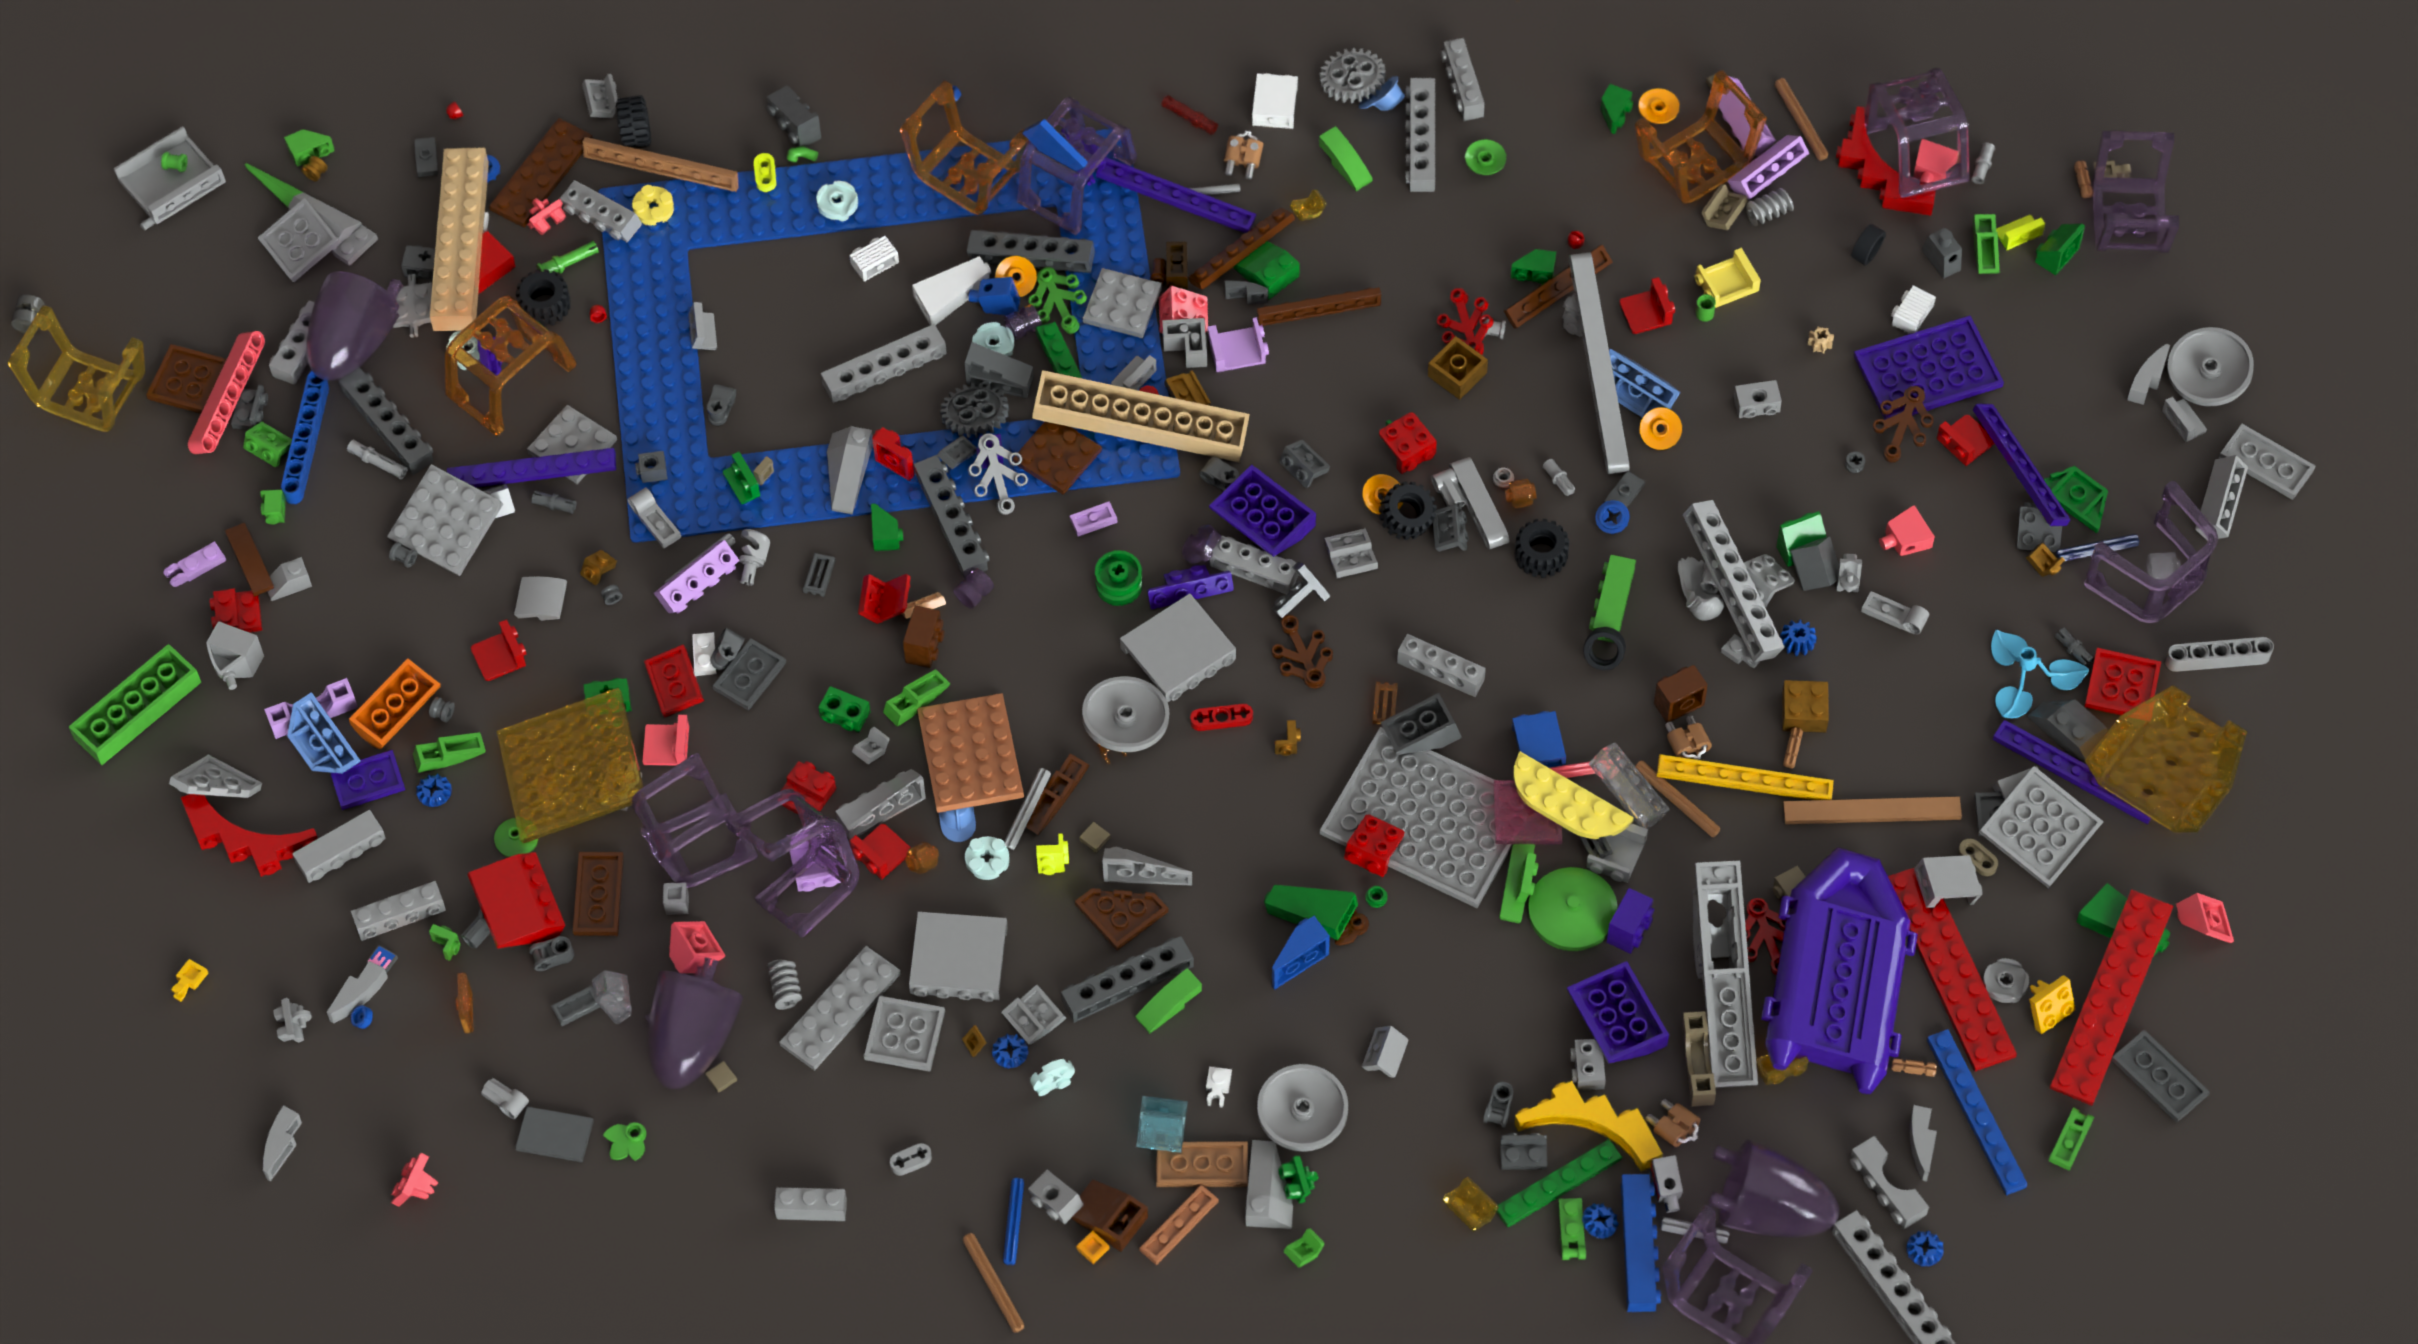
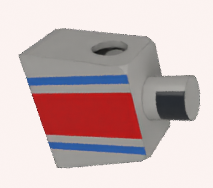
[1649,1155,1683,1213]

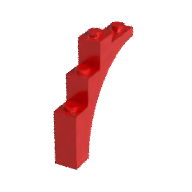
[1836,106,1936,216]
[181,794,318,877]

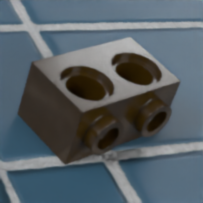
[1166,242,1188,290]

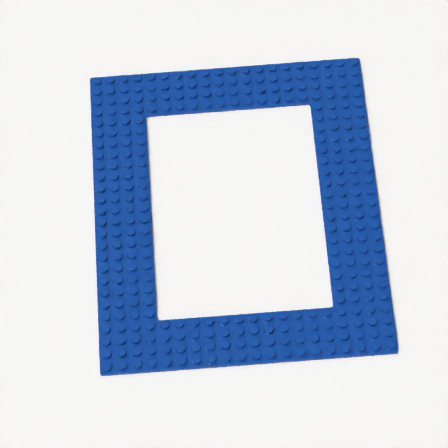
[599,127,1180,543]

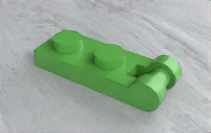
[2049,1107,2094,1171]
[1558,1198,1586,1260]

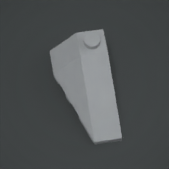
[827,426,873,515]
[1103,847,1192,885]
[1246,1140,1293,1229]

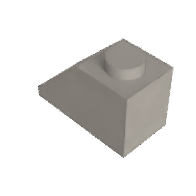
[268,557,312,601]

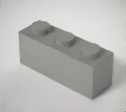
[775,1187,847,1221]

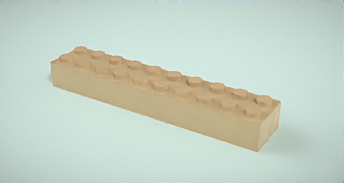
[430,148,489,331]
[1032,370,1250,463]

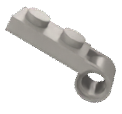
[627,487,682,548]
[1861,591,1929,634]

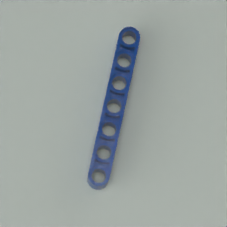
[281,369,329,504]

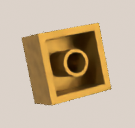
[1428,336,1488,400]
[1782,680,1829,733]

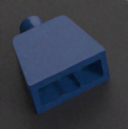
[969,277,1020,316]

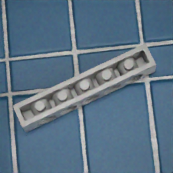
[1406,78,1435,192]
[821,324,947,403]

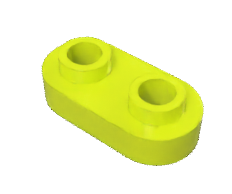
[754,153,777,192]

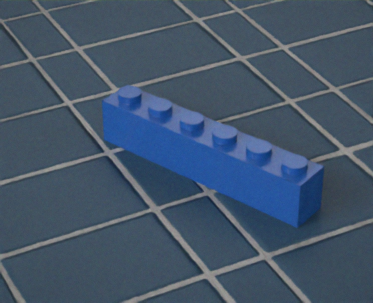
[1621,1174,1661,1312]

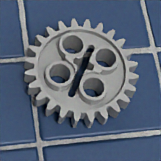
[1320,48,1386,103]

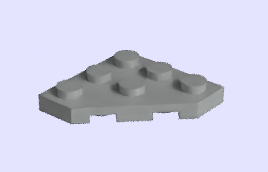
[169,755,262,798]

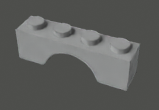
[1850,1136,1929,1229]

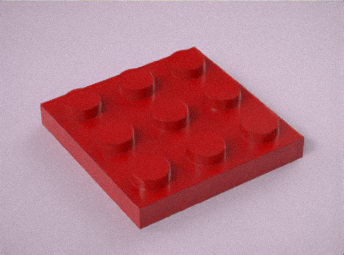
[2085,648,2161,721]

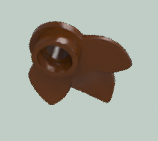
[1335,909,1369,945]

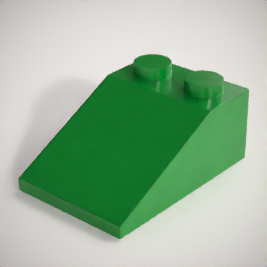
[1233,241,1300,300]

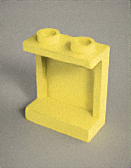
[1694,248,1760,308]

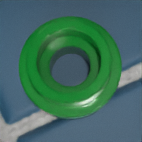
[1365,886,1388,908]

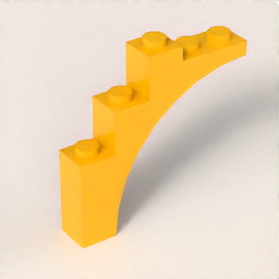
[1514,1081,1663,1172]

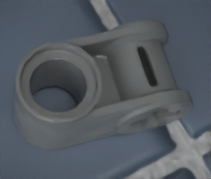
[707,384,736,426]
[1199,456,1239,492]
[710,627,745,670]
[529,936,575,971]
[1483,1082,1513,1128]

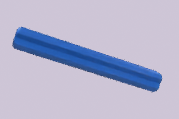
[1003,1178,1024,1265]

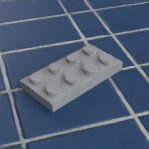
[2219,424,2316,500]

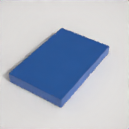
[1022,119,1088,176]

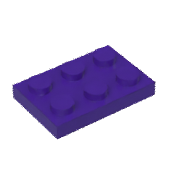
[330,750,405,810]

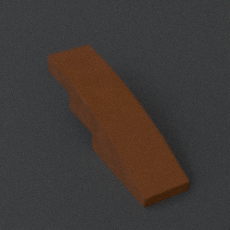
[224,522,274,596]
[1025,753,1089,835]

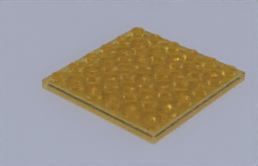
[497,688,647,844]

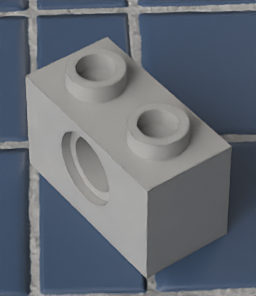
[1733,380,1782,418]
[1028,1170,1083,1224]

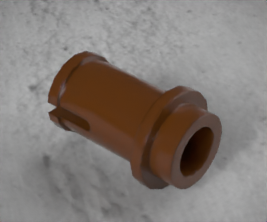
[1150,258,1167,284]

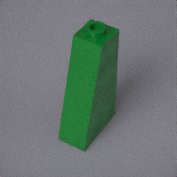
[2076,883,2171,957]
[1264,885,1358,940]

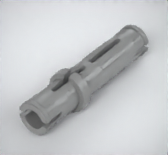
[347,439,408,479]

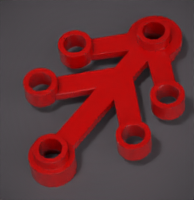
[1437,288,1494,355]
[1745,898,1786,975]

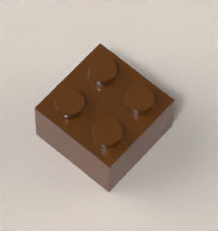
[903,605,945,668]
[1654,665,1708,723]

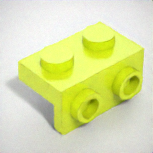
[1036,833,1069,875]

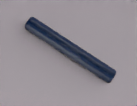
[2056,534,2139,561]

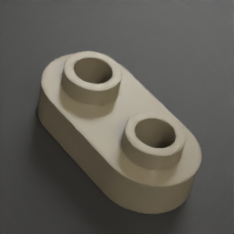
[1958,839,1998,876]

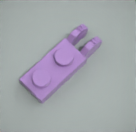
[163,541,226,587]

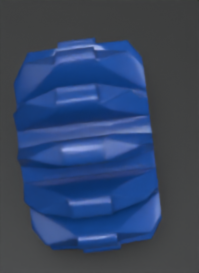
[1780,619,1817,657]

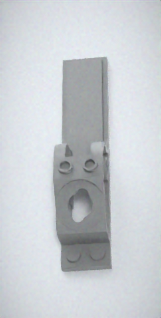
[1692,861,1758,1088]

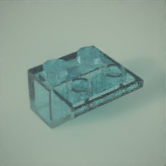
[1136,1096,1188,1153]

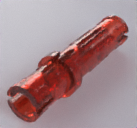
[1161,95,1218,135]

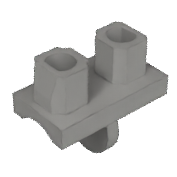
[1837,554,1862,592]
[273,998,312,1043]

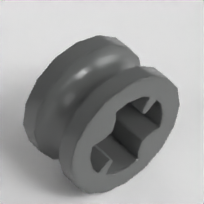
[1845,451,1865,473]
[601,585,623,605]

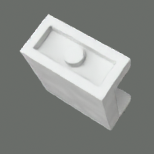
[1252,73,1298,129]

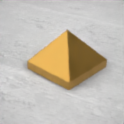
[962,1025,987,1057]

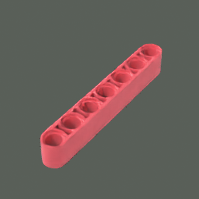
[188,331,265,454]

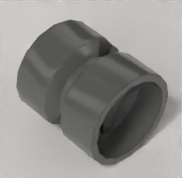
[11,295,45,334]

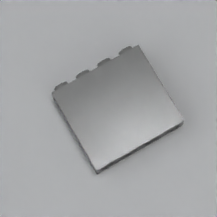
[114,126,226,225]
[1120,594,1236,703]
[909,912,1008,1002]

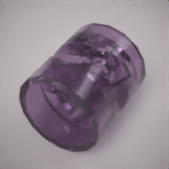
[1004,304,1042,340]
[954,568,994,609]

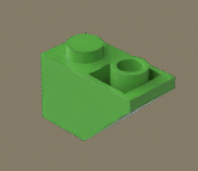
[284,130,335,167]

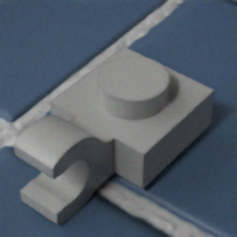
[1721,634,1760,668]

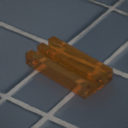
[1373,682,1398,724]

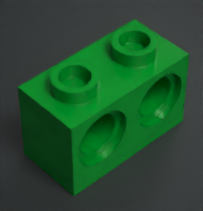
[818,686,871,733]

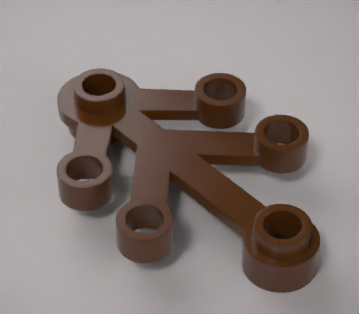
[1873,386,1934,463]
[1272,615,1333,689]

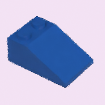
[1272,916,1330,990]

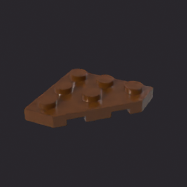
[1075,888,1169,951]

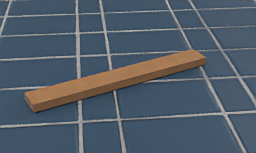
[582,137,739,192]
[1783,797,1962,824]

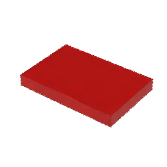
[644,644,704,718]

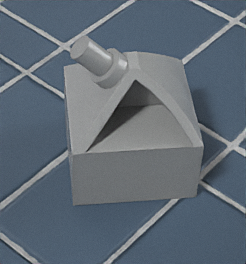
[206,621,264,690]

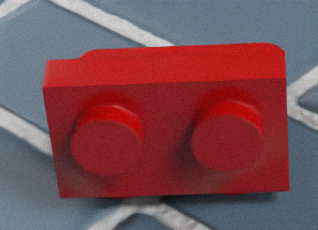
[1619,277,1675,334]
[1379,412,1437,474]
[1937,415,1995,466]
[858,574,911,624]
[471,619,527,681]
[1344,814,1405,877]
[849,824,912,880]

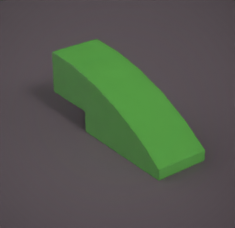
[1319,126,1373,191]
[1972,214,2000,274]
[883,669,950,727]
[413,732,486,773]
[1136,968,1202,1034]

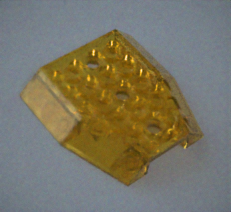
[2085,685,2247,832]

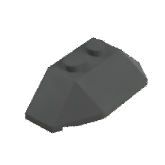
[2028,699,2107,770]

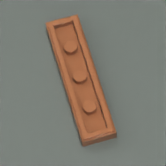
[1139,1185,1218,1265]

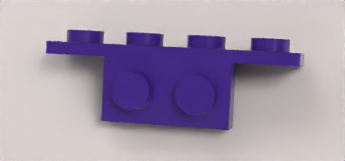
[1147,565,1234,609]

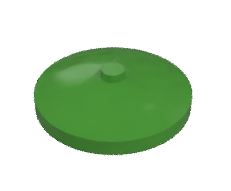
[1528,867,1617,951]

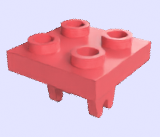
[391,1153,438,1207]

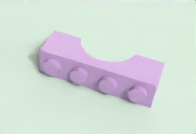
[264,678,358,739]

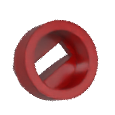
[446,102,464,119]
[1568,230,1584,249]
[589,305,607,323]

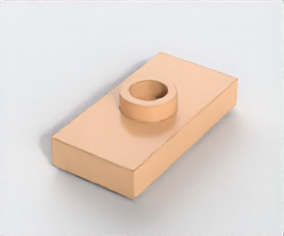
[902,592,946,619]

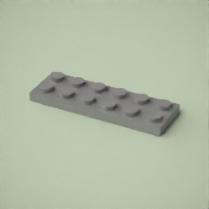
[780,946,901,1071]

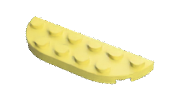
[1513,751,1634,839]

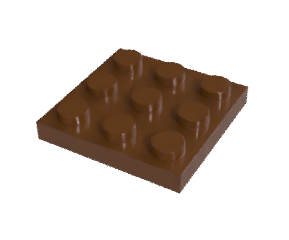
[146,344,227,414]
[1012,421,1102,495]

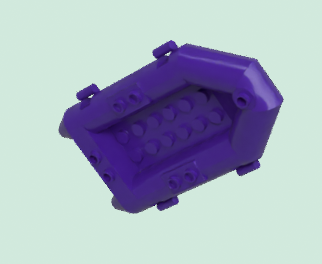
[1761,847,1918,1094]

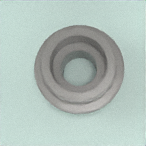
[1493,467,1514,488]

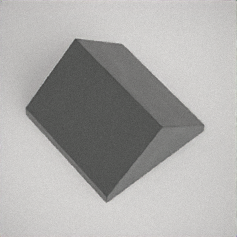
[1790,536,1839,591]

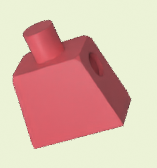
[1914,139,1959,186]
[1879,505,1935,556]

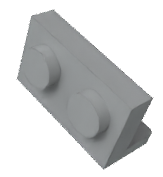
[582,74,618,118]

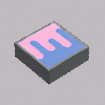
[366,945,398,974]

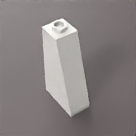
[912,256,991,326]

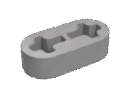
[890,1143,932,1176]

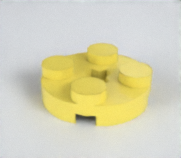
[632,185,674,225]

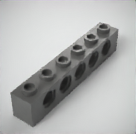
[967,230,1095,273]
[338,367,434,475]
[914,455,990,579]
[1061,936,1194,1023]

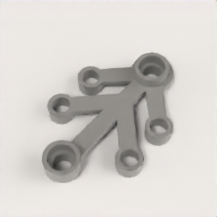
[968,434,1028,515]

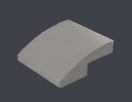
[1324,528,1378,578]
[514,577,567,621]
[1001,985,1066,1045]

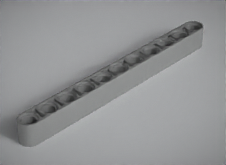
[1569,252,1629,474]

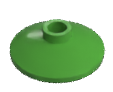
[1465,140,1506,175]
[494,818,538,857]

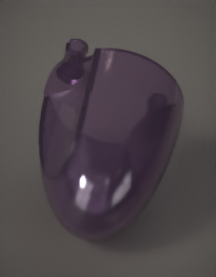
[306,272,403,381]
[648,957,744,1089]
[1709,1140,1840,1238]

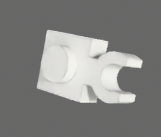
[1206,1066,1232,1107]

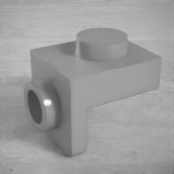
[852,727,889,764]

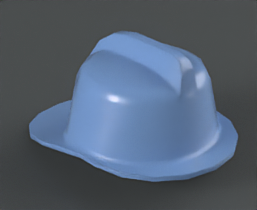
[1359,76,1405,111]
[939,807,976,842]

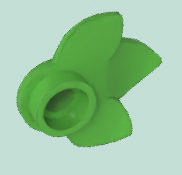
[603,1122,646,1161]

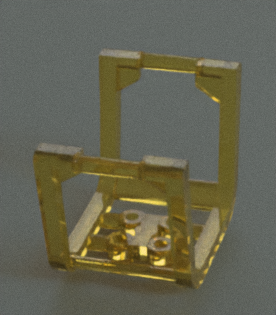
[7,305,145,432]

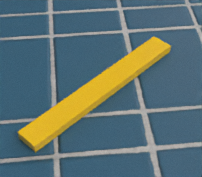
[1657,754,1834,800]

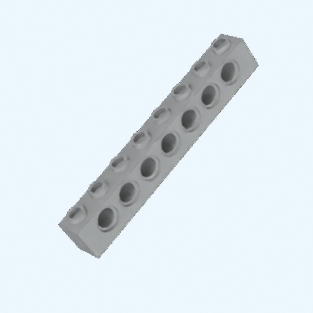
[1683,500,1784,662]
[1832,1210,1955,1344]

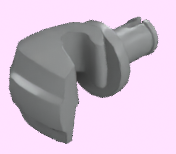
[739,529,770,586]

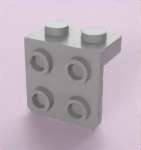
[1744,554,1795,608]

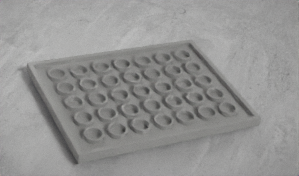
[1320,727,1533,908]

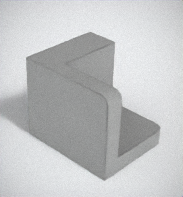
[663,883,689,915]

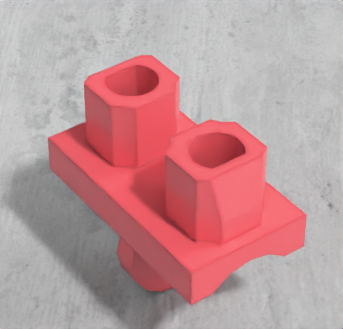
[527,198,566,235]

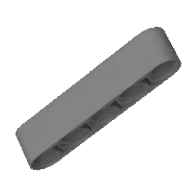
[1449,457,1509,550]
[2165,637,2274,672]

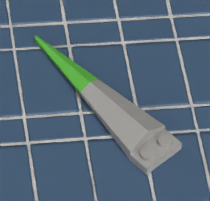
[245,163,378,266]

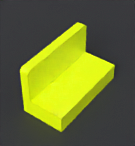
[1996,215,2045,250]

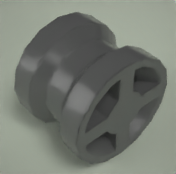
[429,697,455,723]

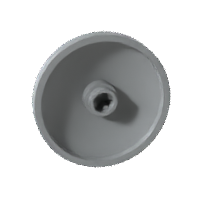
[2168,327,2254,406]
[1082,676,1169,752]
[1257,1064,1348,1151]

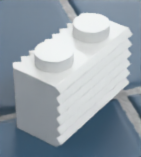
[850,236,899,282]
[1891,285,1936,334]

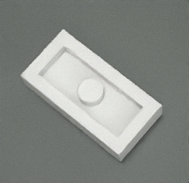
[692,632,717,676]

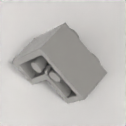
[1162,318,1207,368]

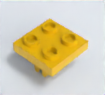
[2029,975,2076,1034]

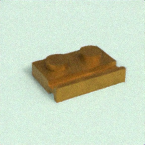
[1164,370,1211,406]

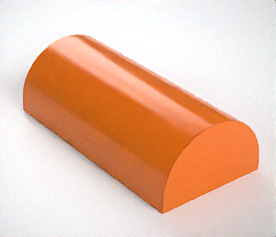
[349,658,441,749]

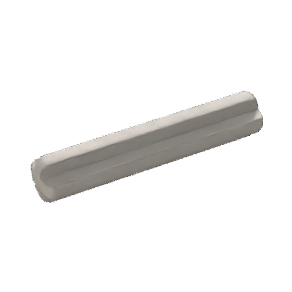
[1661,1217,1729,1243]

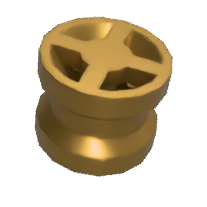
[301,156,328,182]

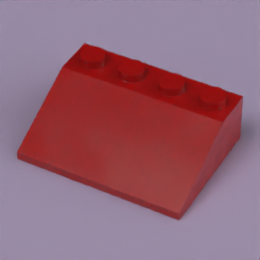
[468,852,565,948]

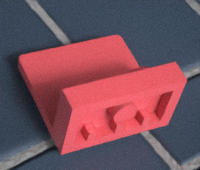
[1159,286,1208,334]
[643,715,690,766]

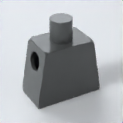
[1922,228,1962,279]

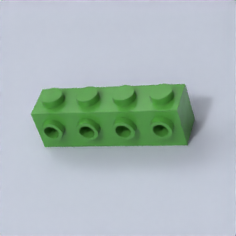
[1589,555,1636,643]

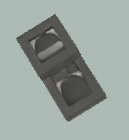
[1225,281,1268,305]

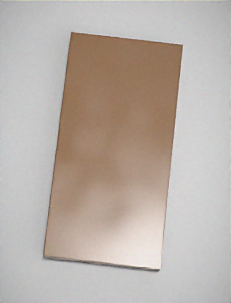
[1156,1141,1248,1187]

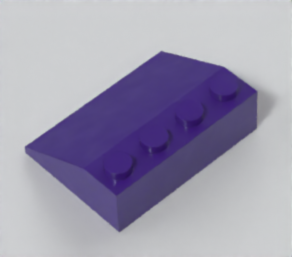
[1209,465,1316,557]
[1567,961,1669,1064]

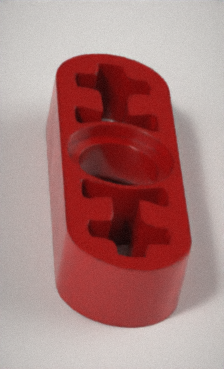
[1190,704,1253,731]

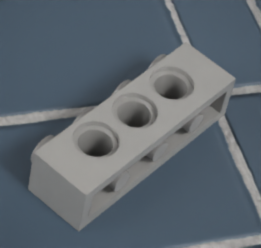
[269,301,334,385]
[1397,634,1486,697]

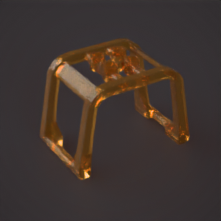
[1635,70,1767,204]
[900,81,1031,215]
[445,296,577,436]

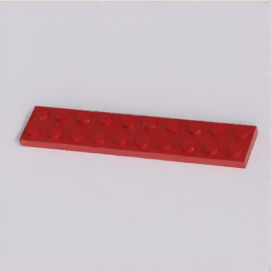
[1888,867,2017,1072]
[2050,889,2174,1106]

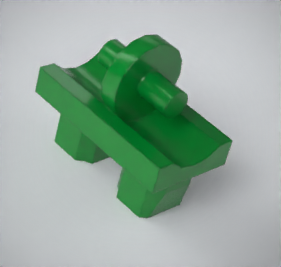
[1278,1156,1319,1203]

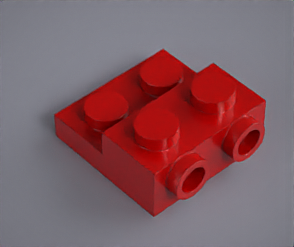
[872,427,914,481]
[209,588,262,632]
[775,761,836,822]

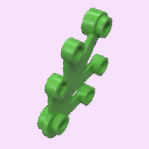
[1028,267,1087,334]

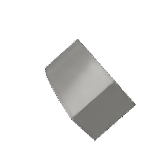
[2127,344,2170,405]
[327,961,388,1023]
[263,1105,302,1181]
[1910,1105,1937,1181]

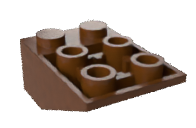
[1071,1179,1148,1252]

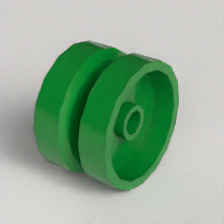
[1095,550,1142,606]

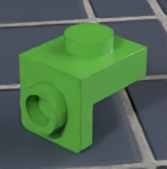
[429,924,460,961]
[1284,1228,1324,1268]

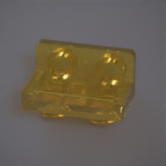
[1756,1054,1809,1086]
[1442,1176,1499,1232]

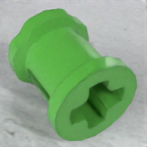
[161,152,188,172]

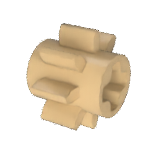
[1808,326,1834,353]

